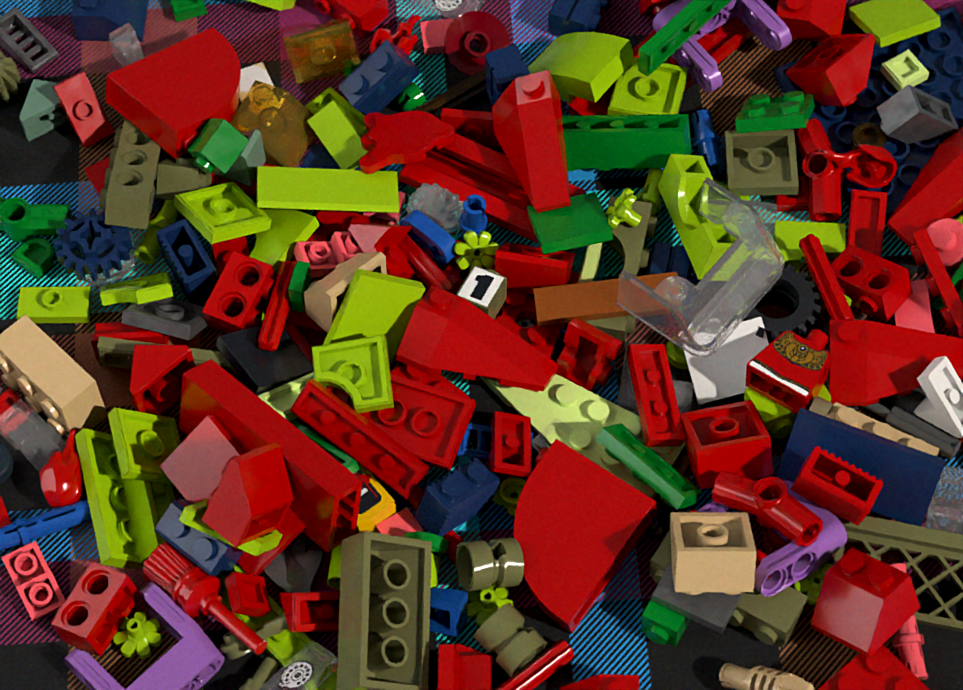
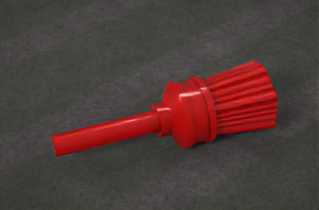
[142,541,267,655]

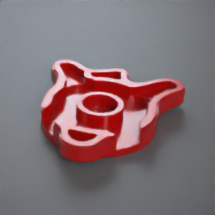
[359,111,456,174]

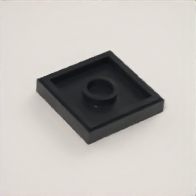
[216,324,314,395]

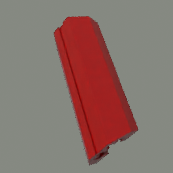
[397,133,587,252]

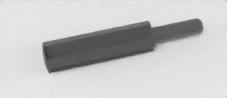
[862,403,962,460]

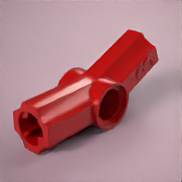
[794,118,847,223]
[712,471,823,548]

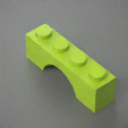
[658,154,746,281]

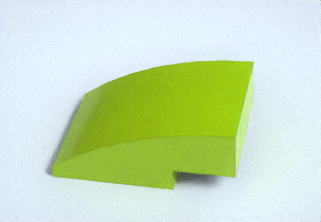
[528,32,635,103]

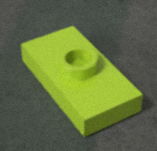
[17,287,92,323]

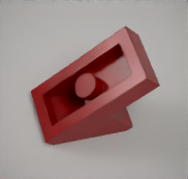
[348,223,415,279]
[485,411,531,478]

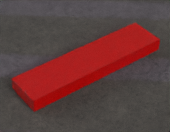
[290,379,431,499]

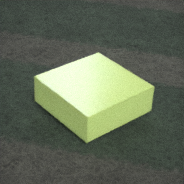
[880,49,929,92]

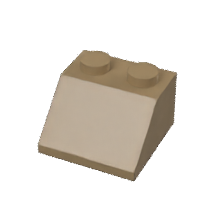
[304,252,387,333]
[670,512,756,595]

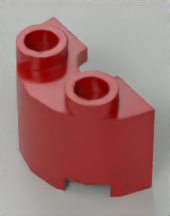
[556,318,622,392]

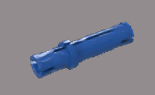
[0,498,92,551]

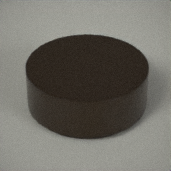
[850,123,886,150]

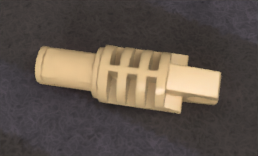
[719,663,815,690]

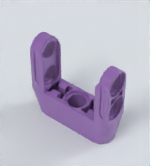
[652,0,792,93]
[697,475,848,597]
[63,582,224,690]

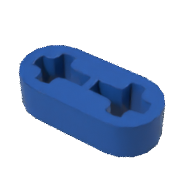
[399,210,458,266]

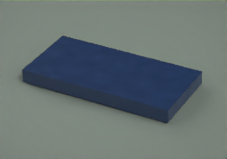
[776,407,946,526]

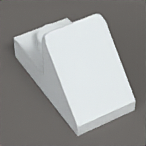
[914,356,963,438]

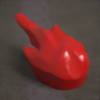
[370,15,422,56]
[823,144,897,188]
[39,429,84,509]

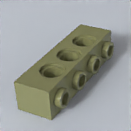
[99,118,164,229]

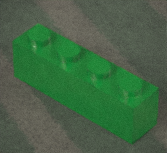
[562,114,692,171]

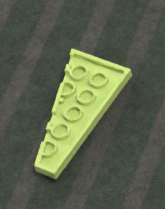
[480,374,685,500]

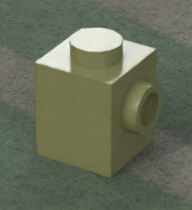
[156,154,212,200]

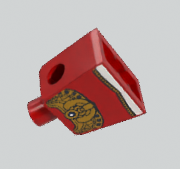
[745,329,831,414]

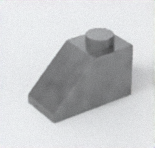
[877,84,959,144]

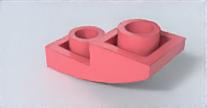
[293,231,363,278]
[894,279,935,333]
[1,541,66,622]

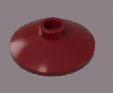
[444,11,510,76]

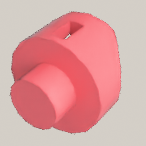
[927,218,963,271]

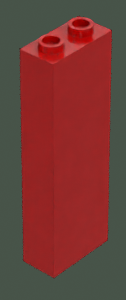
[179,359,363,552]

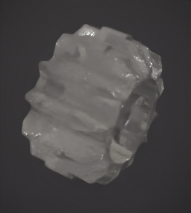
[406,183,464,236]

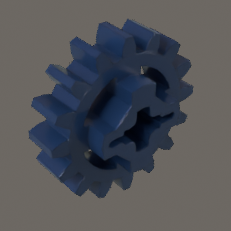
[54,208,133,281]

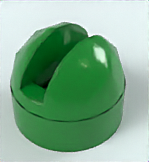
[397,82,427,111]

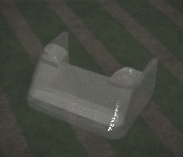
[617,177,785,358]

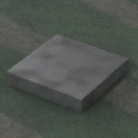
[121,297,208,340]
[652,561,756,634]

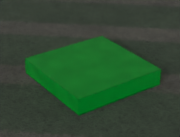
[527,192,613,254]

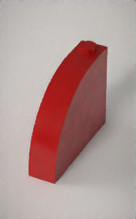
[106,27,241,159]
[514,439,658,635]

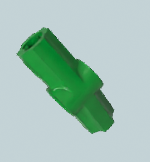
[0,197,72,242]

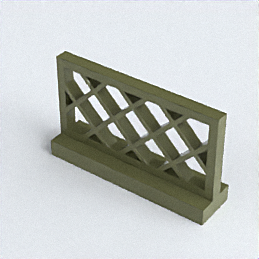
[833,516,963,632]

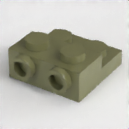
[723,130,799,196]

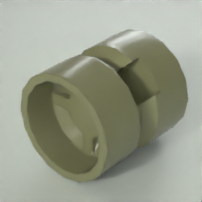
[456,537,524,592]
[474,603,547,677]

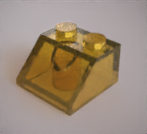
[283,17,361,84]
[230,80,315,168]

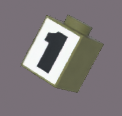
[456,265,507,319]

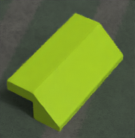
[256,166,399,213]
[75,428,175,570]

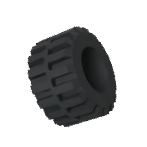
[727,262,821,344]

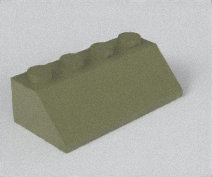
[337,531,432,690]

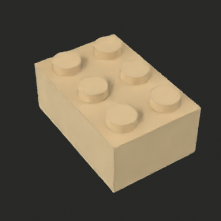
[0,315,108,437]

